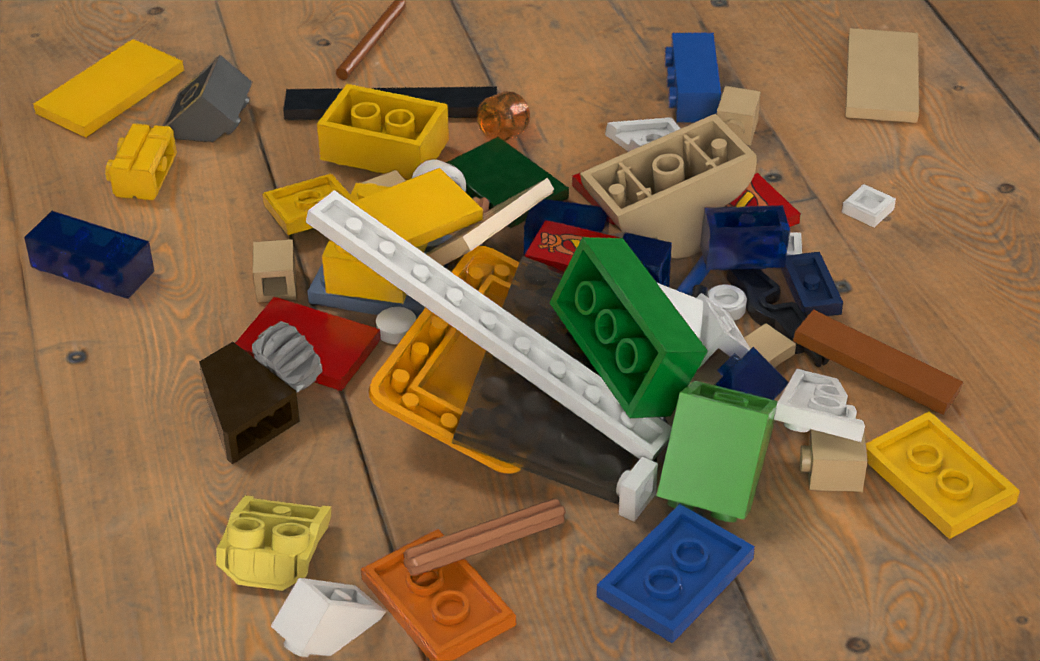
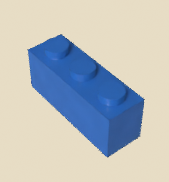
[665,33,721,123]

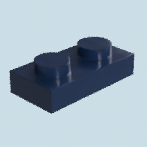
[781,251,843,317]

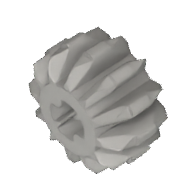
[252,321,323,393]

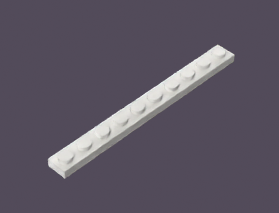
[306,190,672,461]

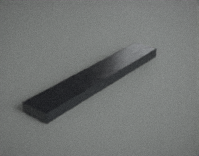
[283,86,497,120]

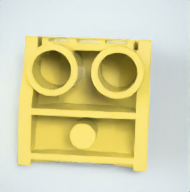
[216,495,332,591]

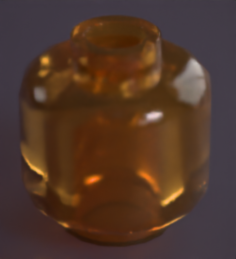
[477,91,530,141]

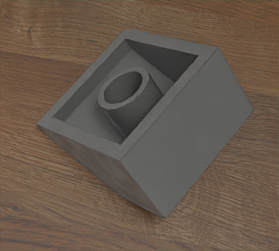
[162,55,253,142]

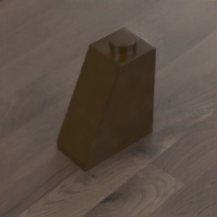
[199,342,300,464]

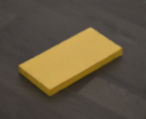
[33,39,184,138]

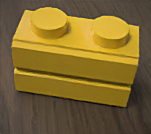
[105,123,177,200]

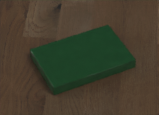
[446,137,569,228]

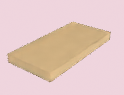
[845,28,919,123]
[426,178,555,266]

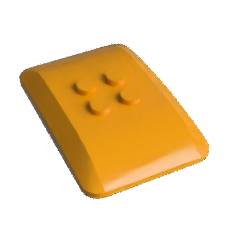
[368,246,590,474]

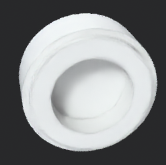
[707,285,747,321]
[376,307,416,344]

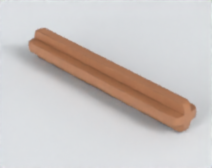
[403,499,566,576]

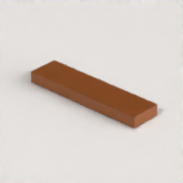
[793,309,963,415]

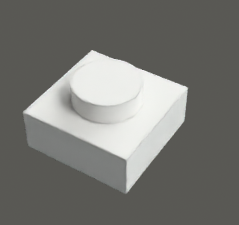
[616,456,658,522]

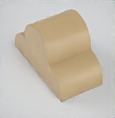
[580,114,757,259]

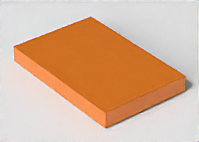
[361,529,516,661]

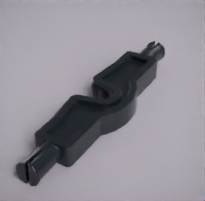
[718,248,830,367]

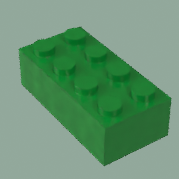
[549,237,708,418]

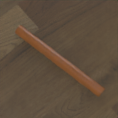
[336,0,406,80]

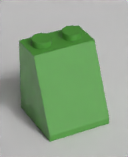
[657,381,778,522]

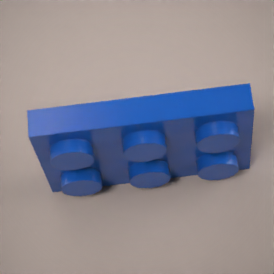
[596,504,755,643]

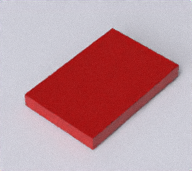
[235,296,381,391]

